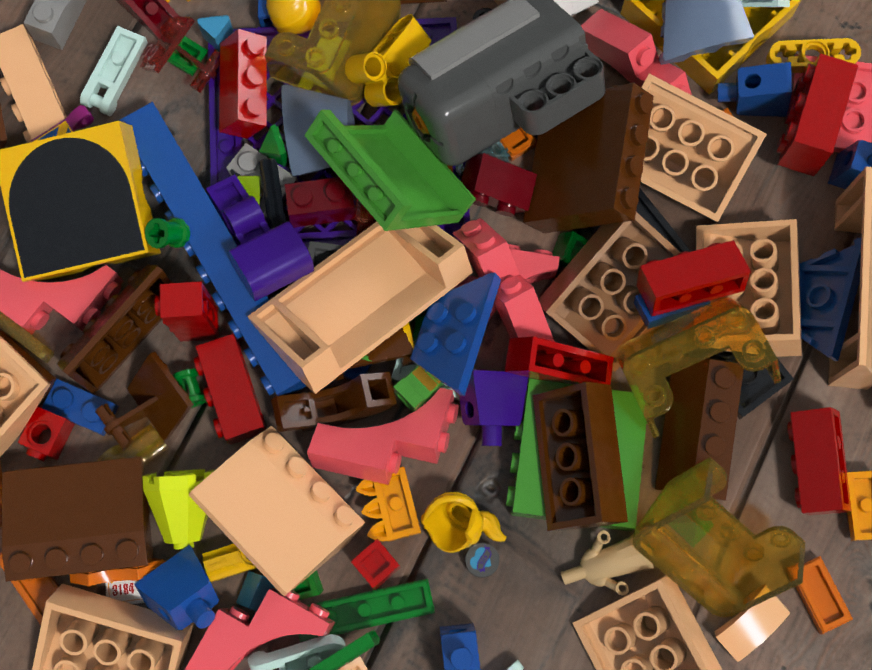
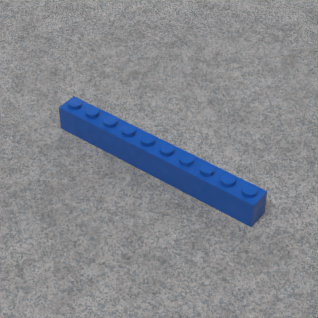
[118,102,306,396]

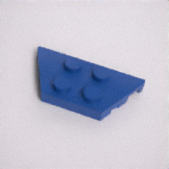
[799,238,861,361]
[410,273,501,396]

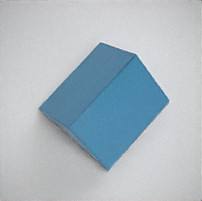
[197,15,234,53]
[236,571,275,611]

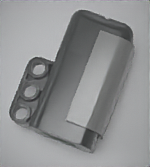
[398,0,606,166]

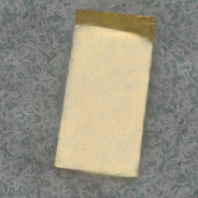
[0,311,54,363]

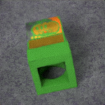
[393,366,444,413]

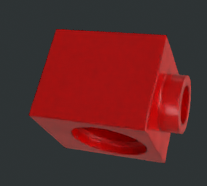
[18,406,75,462]
[351,539,401,590]

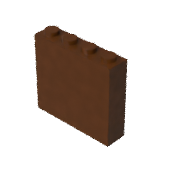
[523,82,654,233]

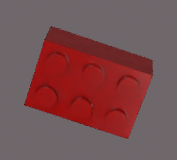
[776,53,858,176]

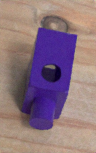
[459,370,528,446]

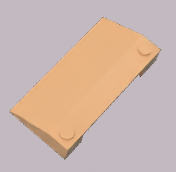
[828,167,872,390]
[247,222,473,394]

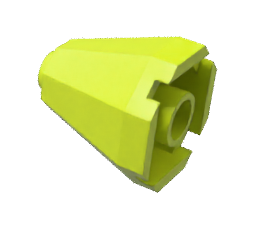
[142,469,215,550]

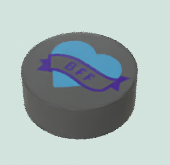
[465,543,499,578]

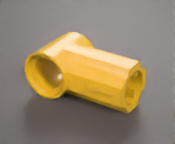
[202,544,257,583]

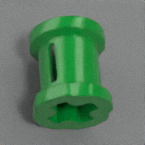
[145,218,190,249]
[173,368,207,409]

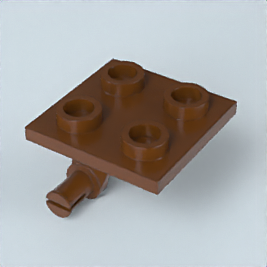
[95,351,194,450]

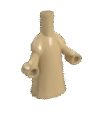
[561,530,654,596]

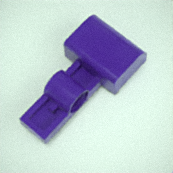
[206,174,314,301]

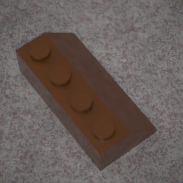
[655,357,744,501]
[533,382,628,531]

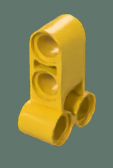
[345,14,432,107]

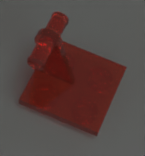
[140,16,220,94]

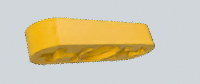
[766,38,861,73]

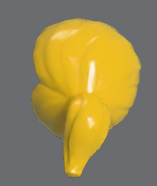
[266,0,321,35]
[421,492,507,553]

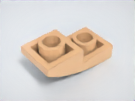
[714,586,790,662]

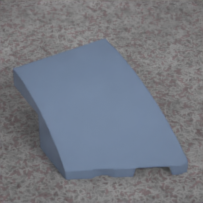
[659,0,754,65]
[281,84,355,177]

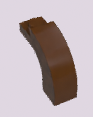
[271,372,397,432]

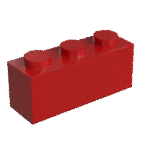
[219,29,267,139]
[636,240,751,317]
[155,281,219,342]
[193,333,267,445]
[505,336,614,385]
[787,407,852,515]

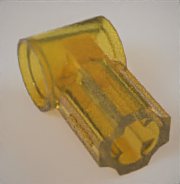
[97,424,169,466]

